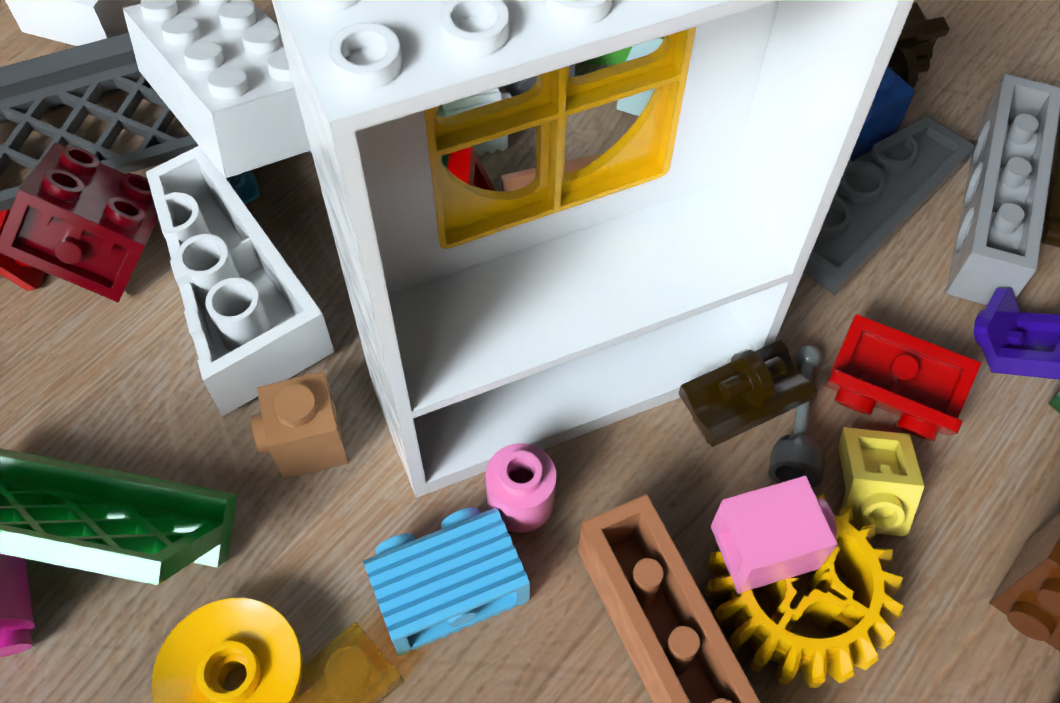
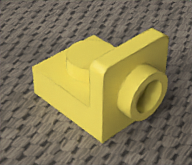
[838,427,925,536]

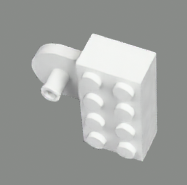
[123,0,311,179]

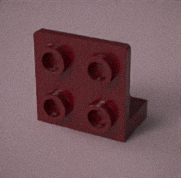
[0,143,158,303]

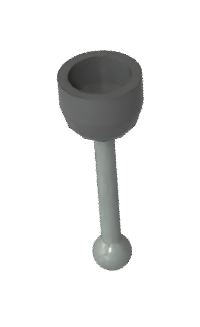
[768,345,825,488]

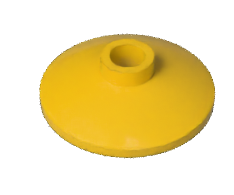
[151,598,303,703]

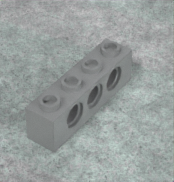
[946,73,1060,305]

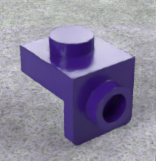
[974,288,1060,380]

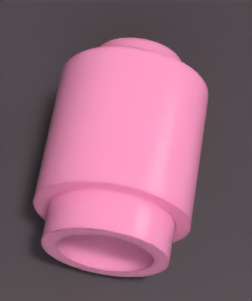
[486,443,556,533]

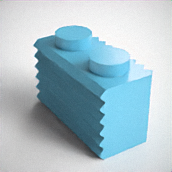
[363,507,530,656]

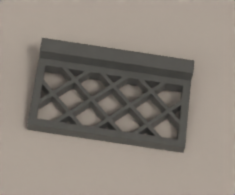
[0,32,199,211]

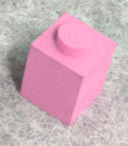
[711,476,838,593]

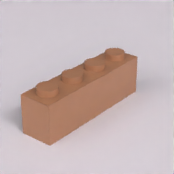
[578,494,760,703]

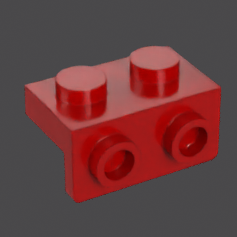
[824,314,981,442]

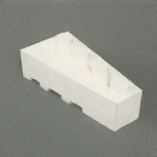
[146,146,334,417]

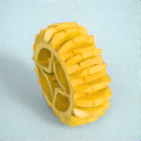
[705,494,904,688]

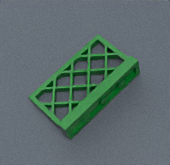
[0,448,237,585]

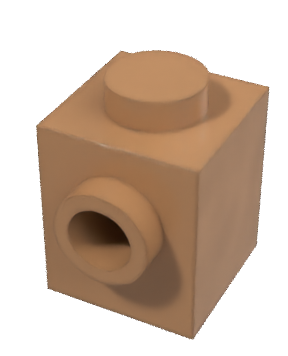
[251,371,348,480]

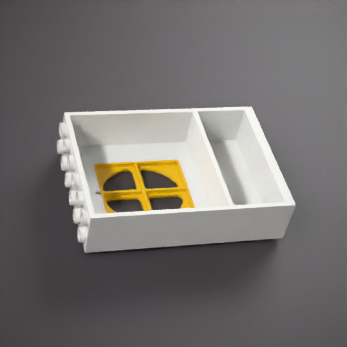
[272,0,914,498]

